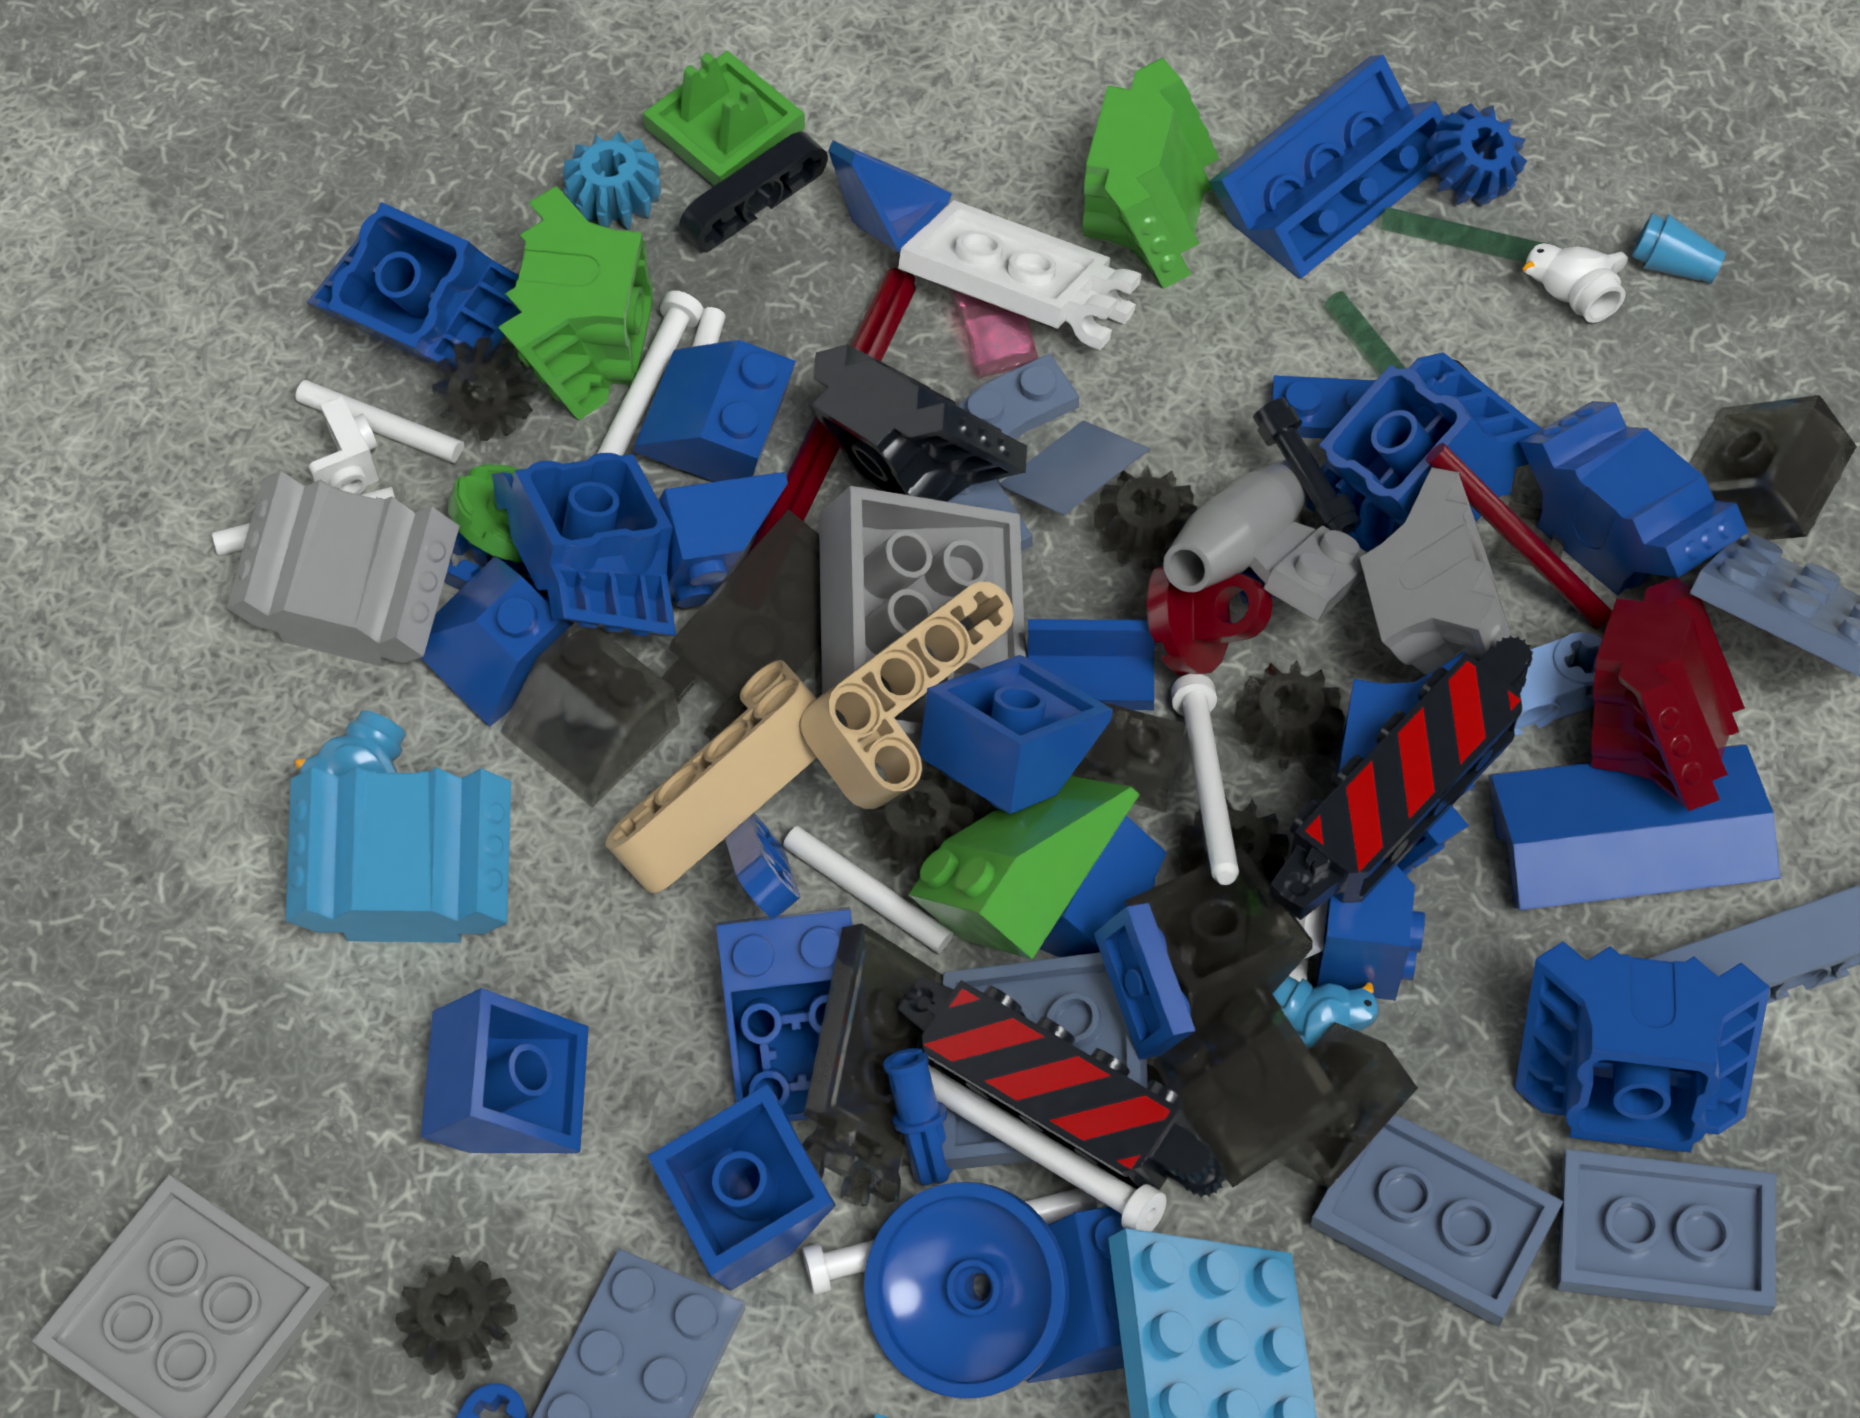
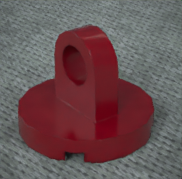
[1146,554,1273,676]

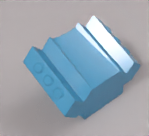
[286,767,511,943]

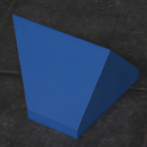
[828,140,952,253]

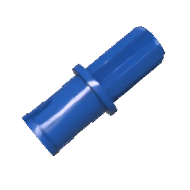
[883,1048,953,1186]

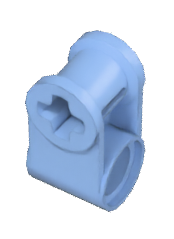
[1514,632,1602,736]

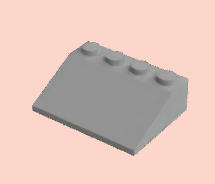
[819,486,1026,753]

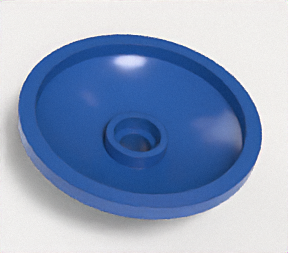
[864,1182,1069,1399]

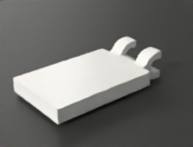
[898,200,1142,350]

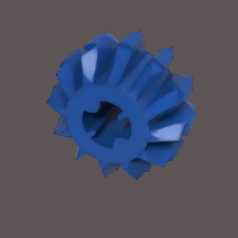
[1424,103,1527,206]

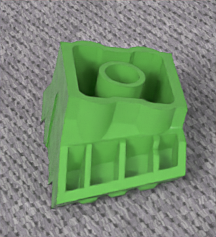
[1083,57,1220,289]
[498,186,653,420]

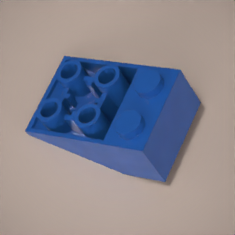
[716,906,874,1122]

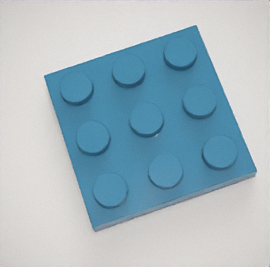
[1108,1228,1317,1418]

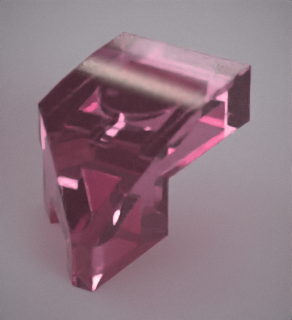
[949,288,1038,378]

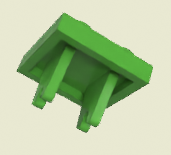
[643,50,805,186]

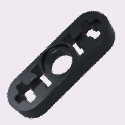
[679,131,828,252]

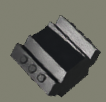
[811,344,1027,502]

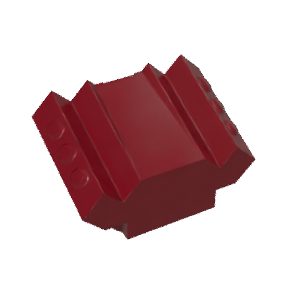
[1591,578,1745,811]

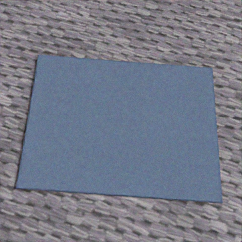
[1000,420,1150,515]

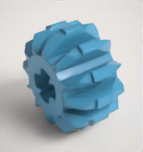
[563,131,661,230]

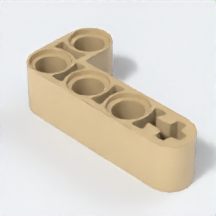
[800,581,1014,809]
[605,660,817,894]

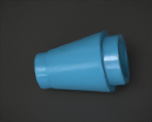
[1631,213,1726,284]

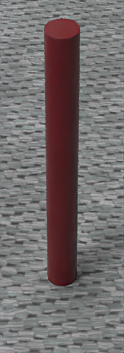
[1426,443,1612,628]

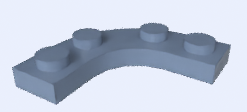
[948,353,1080,551]

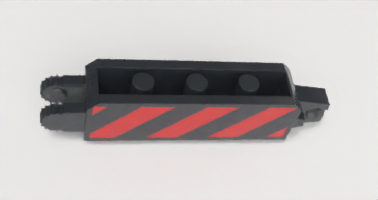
[1269,635,1533,920]
[898,976,1226,1198]

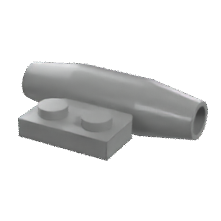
[1163,460,1367,622]

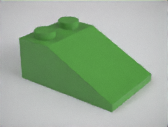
[909,776,1140,959]

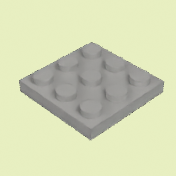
[32,1174,335,1418]

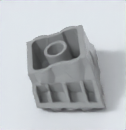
[1360,468,1511,675]
[226,470,460,667]

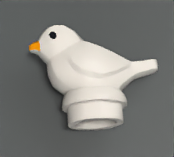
[1523,243,1628,323]

